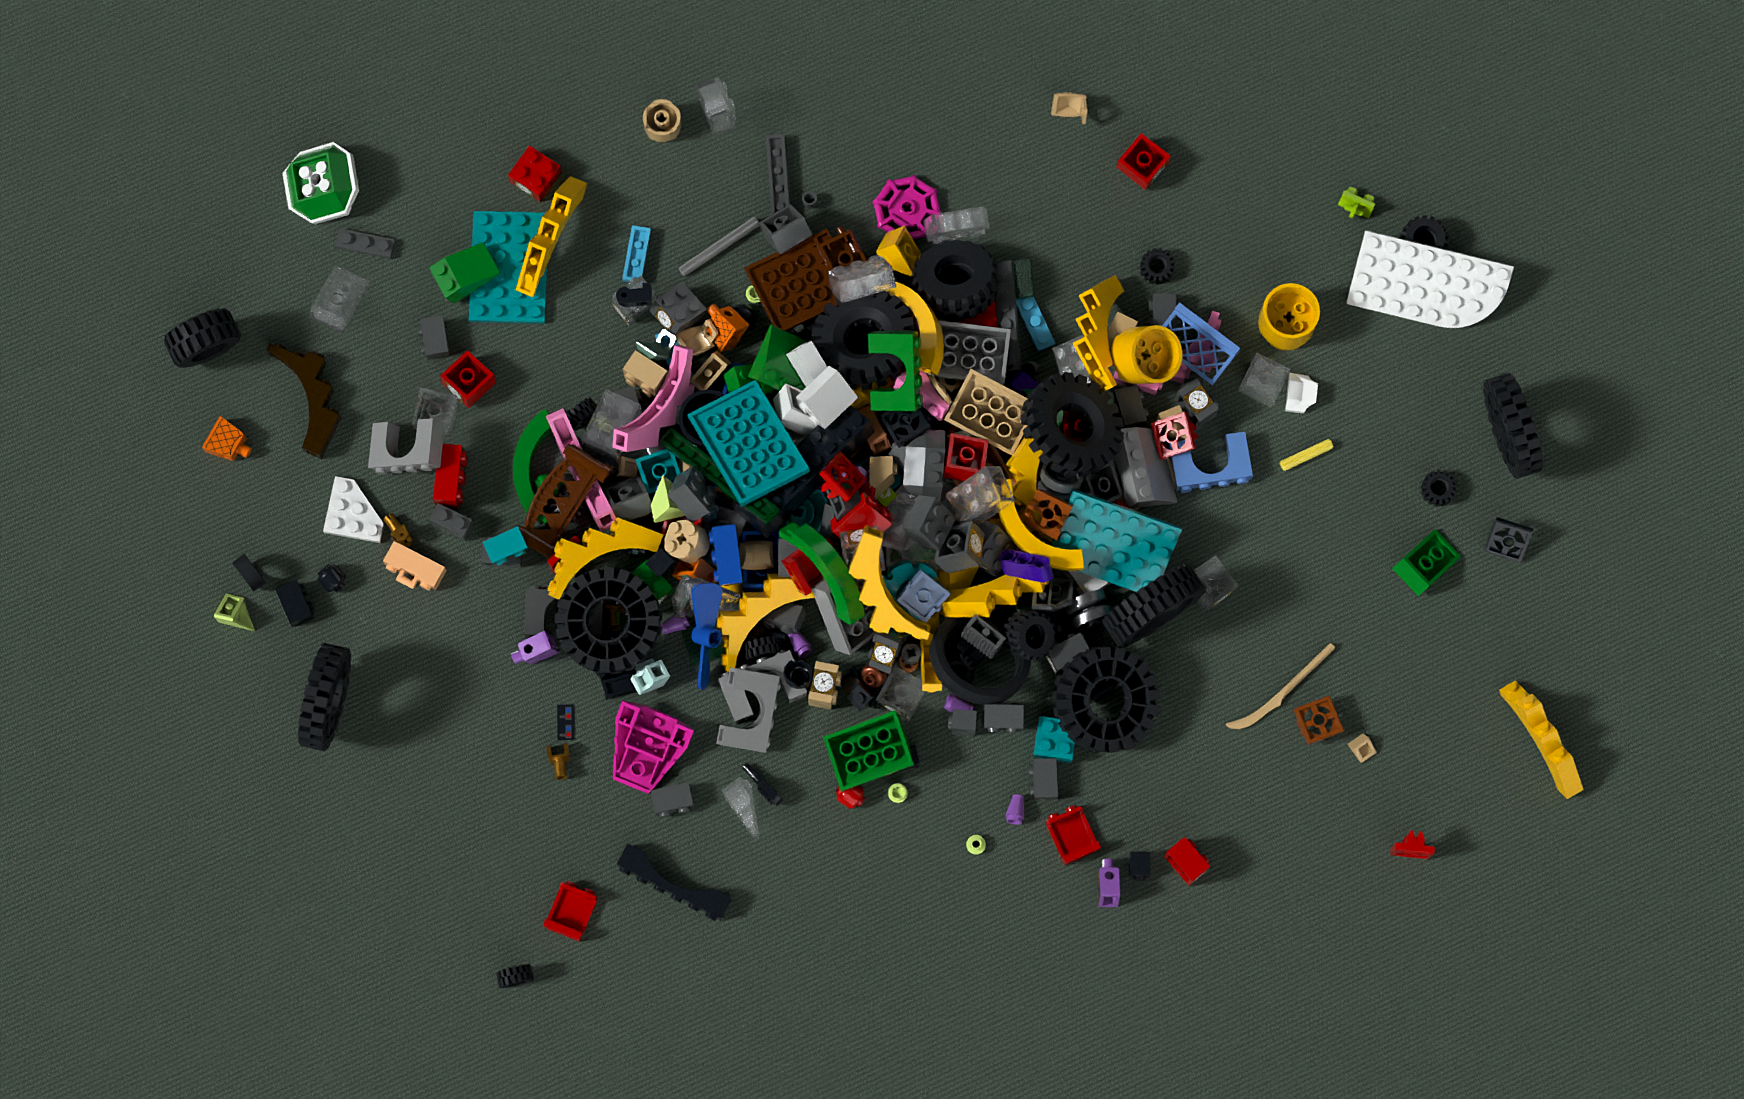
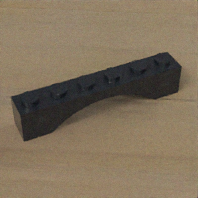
[617,844,732,921]

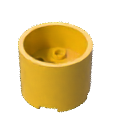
[1258,283,1320,350]
[1110,325,1182,384]

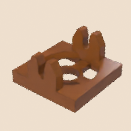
[1022,488,1073,540]
[1293,695,1344,745]

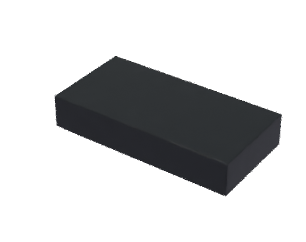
[601,671,637,700]

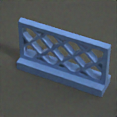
[1162,302,1240,386]

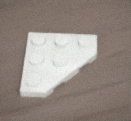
[323,476,384,543]

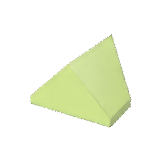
[651,475,685,523]
[214,593,255,631]

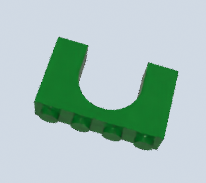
[868,331,923,411]

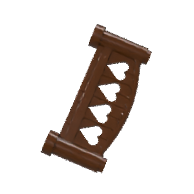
[518,444,613,560]

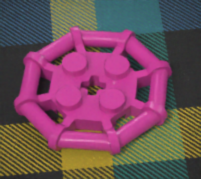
[872,175,943,239]

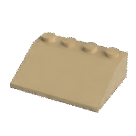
[944,369,1027,456]

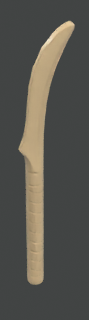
[1225,643,1335,729]

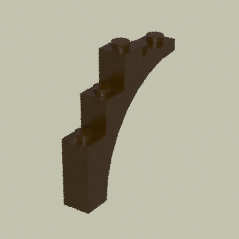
[266,343,341,459]

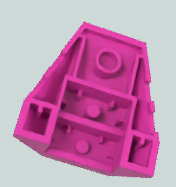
[613,701,694,794]

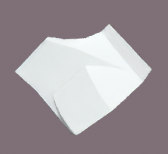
[1285,373,1318,414]

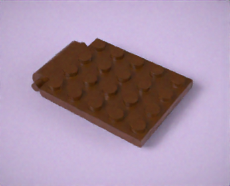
[744,226,873,331]

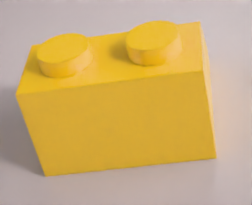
[876,226,922,276]

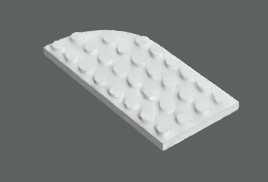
[1346,230,1514,328]

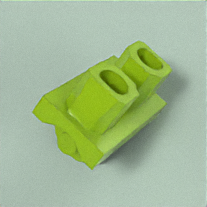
[1338,187,1375,218]

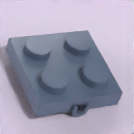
[895,569,950,623]

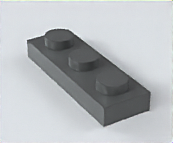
[335,228,395,259]

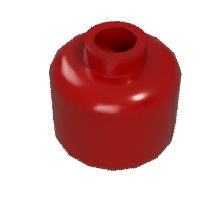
[835,785,865,809]

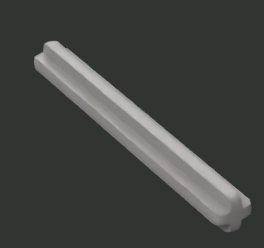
[679,217,759,276]

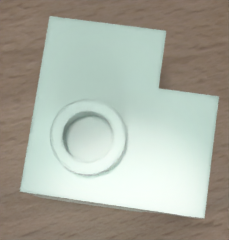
[631,658,670,695]

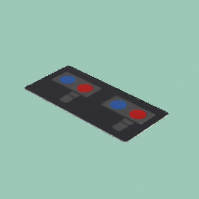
[557,704,574,741]

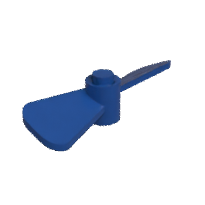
[691,583,723,690]

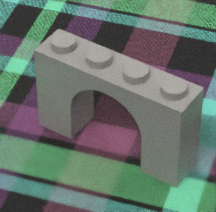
[368,418,445,475]
[718,650,807,724]
[716,667,781,753]

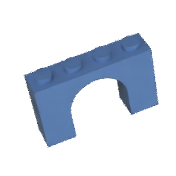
[1168,432,1253,493]

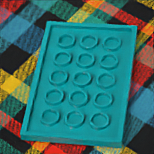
[469,211,547,324]
[687,380,810,507]
[1050,489,1182,592]

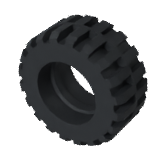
[164,308,241,368]

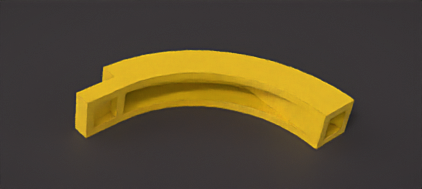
[874,281,944,376]
[997,479,1084,571]

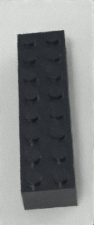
[736,405,875,538]

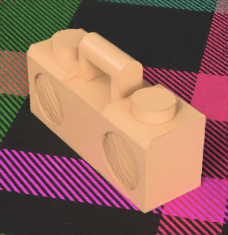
[383,541,446,591]

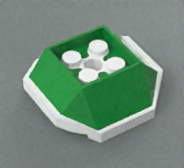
[283,142,359,225]

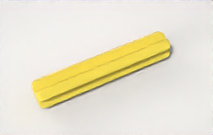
[1280,439,1333,471]

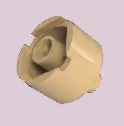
[643,99,681,142]
[664,520,710,563]

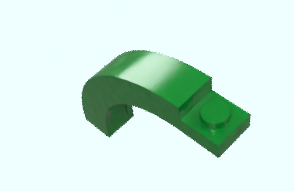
[513,408,552,527]
[779,522,865,625]

